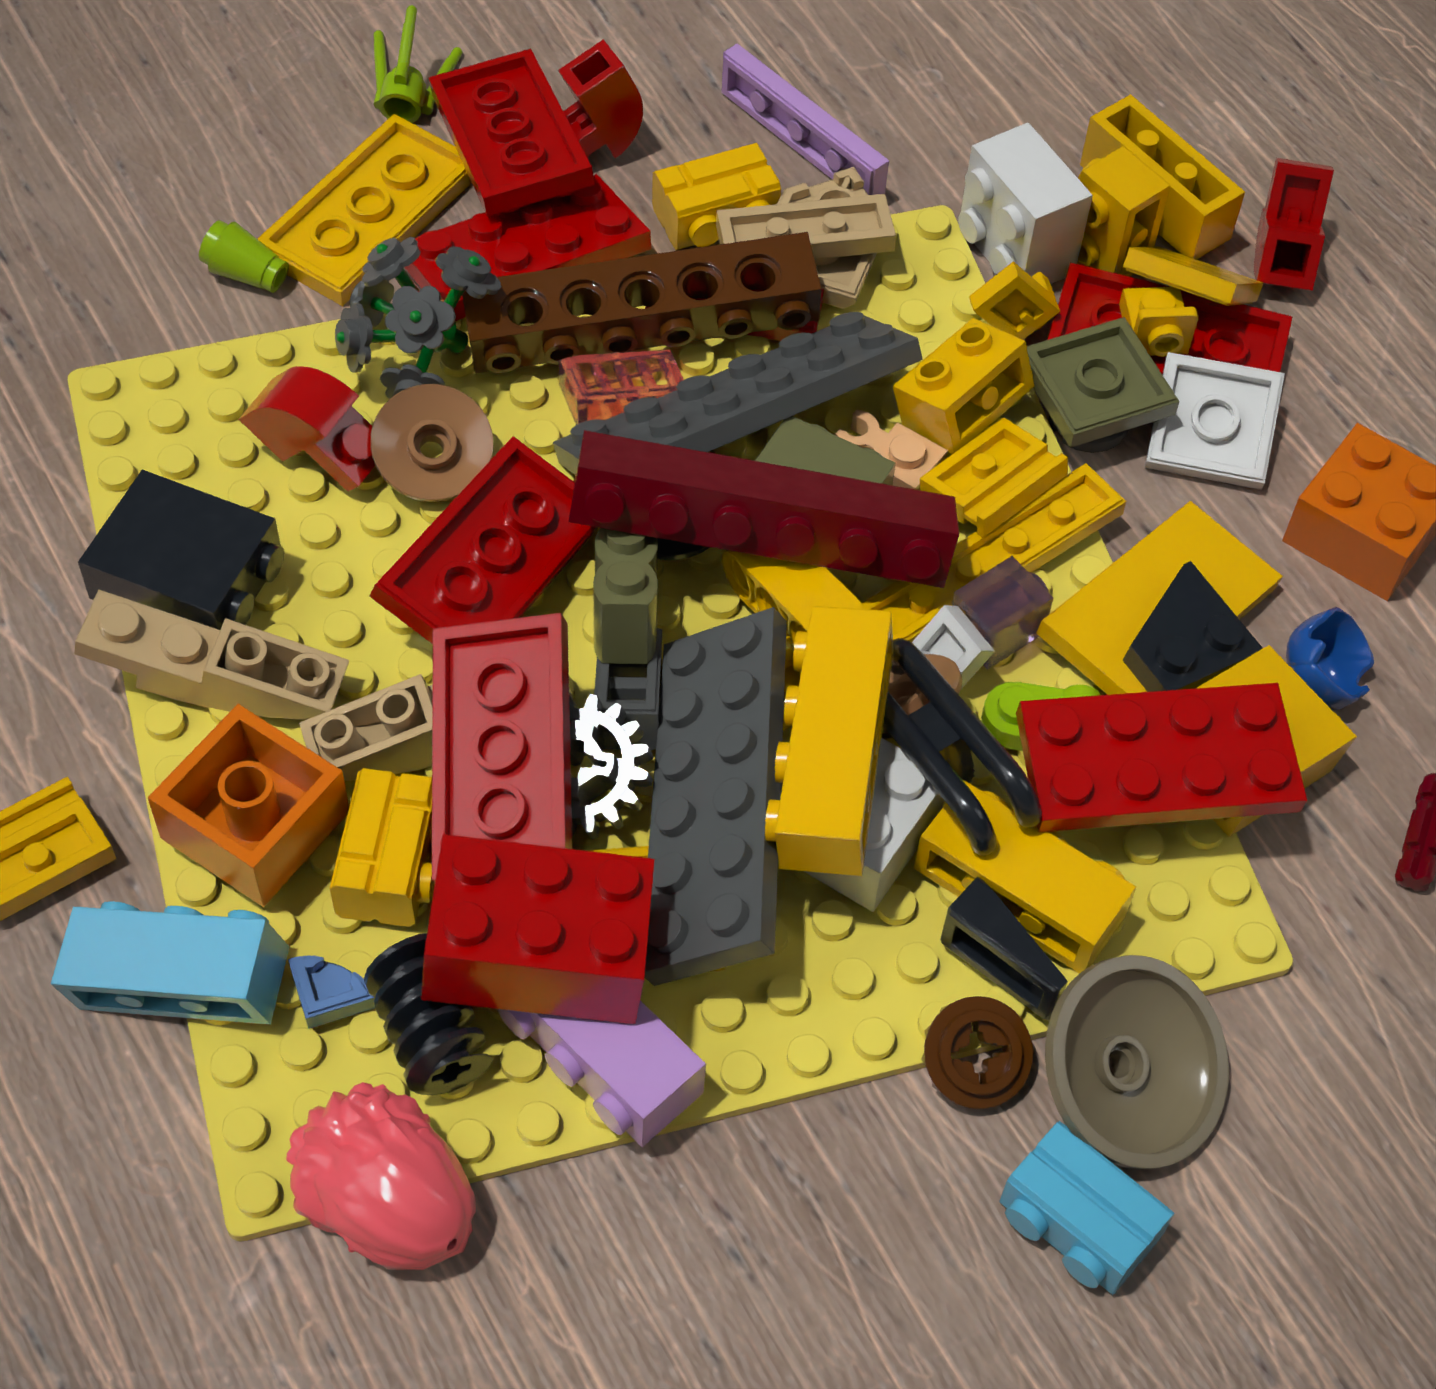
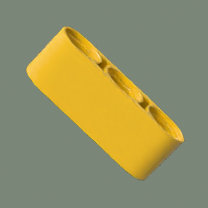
[722,550,864,652]

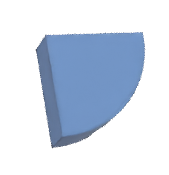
[288,956,375,1029]

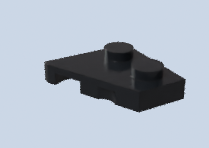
[1123,561,1263,692]

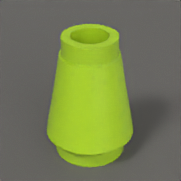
[199,220,289,293]

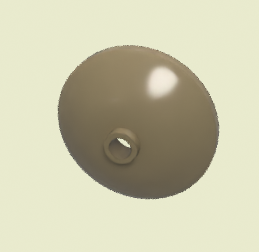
[1045,955,1229,1169]

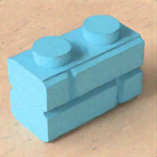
[999,1121,1175,1295]

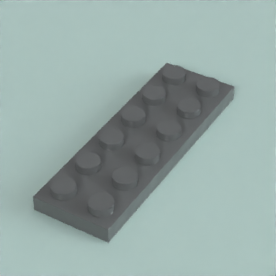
[553,312,923,475]
[644,607,787,986]

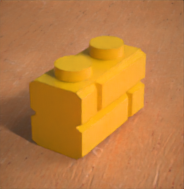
[652,143,781,251]
[329,768,435,927]

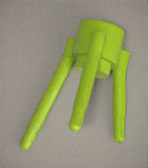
[373,5,463,123]

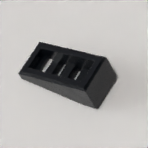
[940,877,1068,1021]

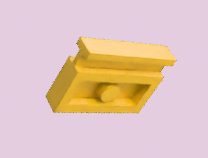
[919,417,1068,538]
[0,776,116,921]

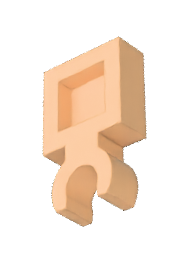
[836,410,948,490]

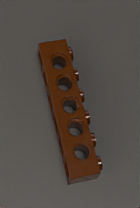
[462,232,822,374]

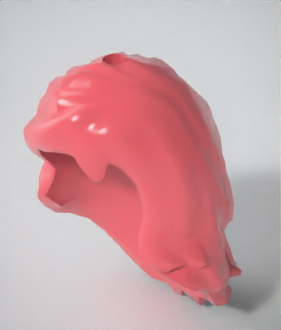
[286,1082,476,1270]

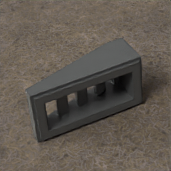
[594,628,662,750]

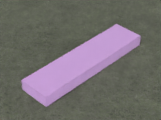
[722,43,889,195]

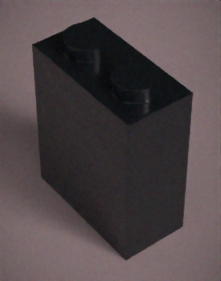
[78,469,284,630]

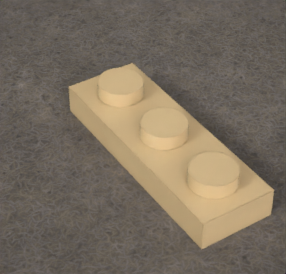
[716,194,896,259]

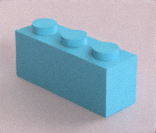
[51,901,290,1025]

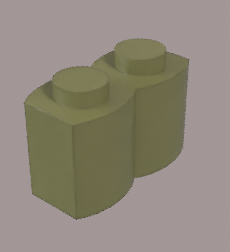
[593,528,658,664]

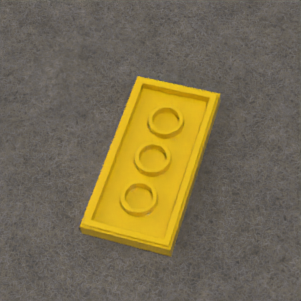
[257,114,472,307]
[1036,501,1283,695]

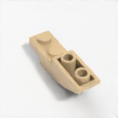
[74,590,349,720]
[299,674,575,781]

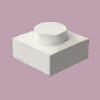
[912,605,995,689]

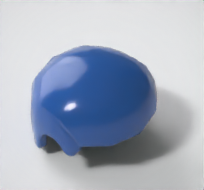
[1286,607,1374,710]

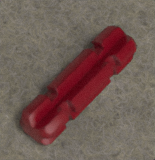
[1395,773,1436,892]

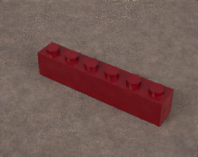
[568,430,959,588]

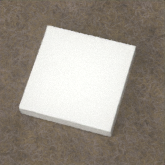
[1145,352,1285,490]

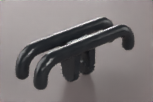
[883,638,1042,856]

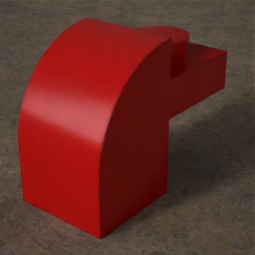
[558,39,643,159]
[1254,158,1334,291]
[238,366,375,492]

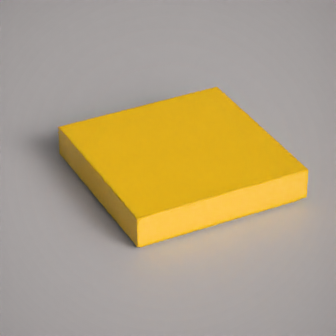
[1123,247,1263,306]

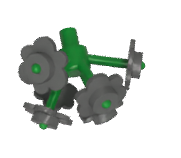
[335,237,501,399]

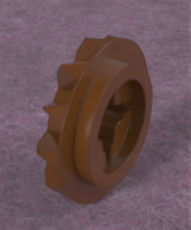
[921,996,1033,1109]

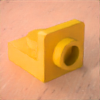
[969,261,1060,340]
[1119,287,1198,357]

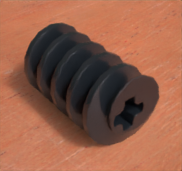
[364,933,493,1096]

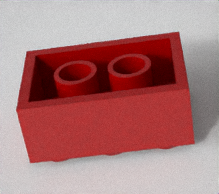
[421,834,655,1024]

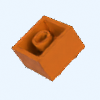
[1282,423,1436,601]
[147,704,349,907]

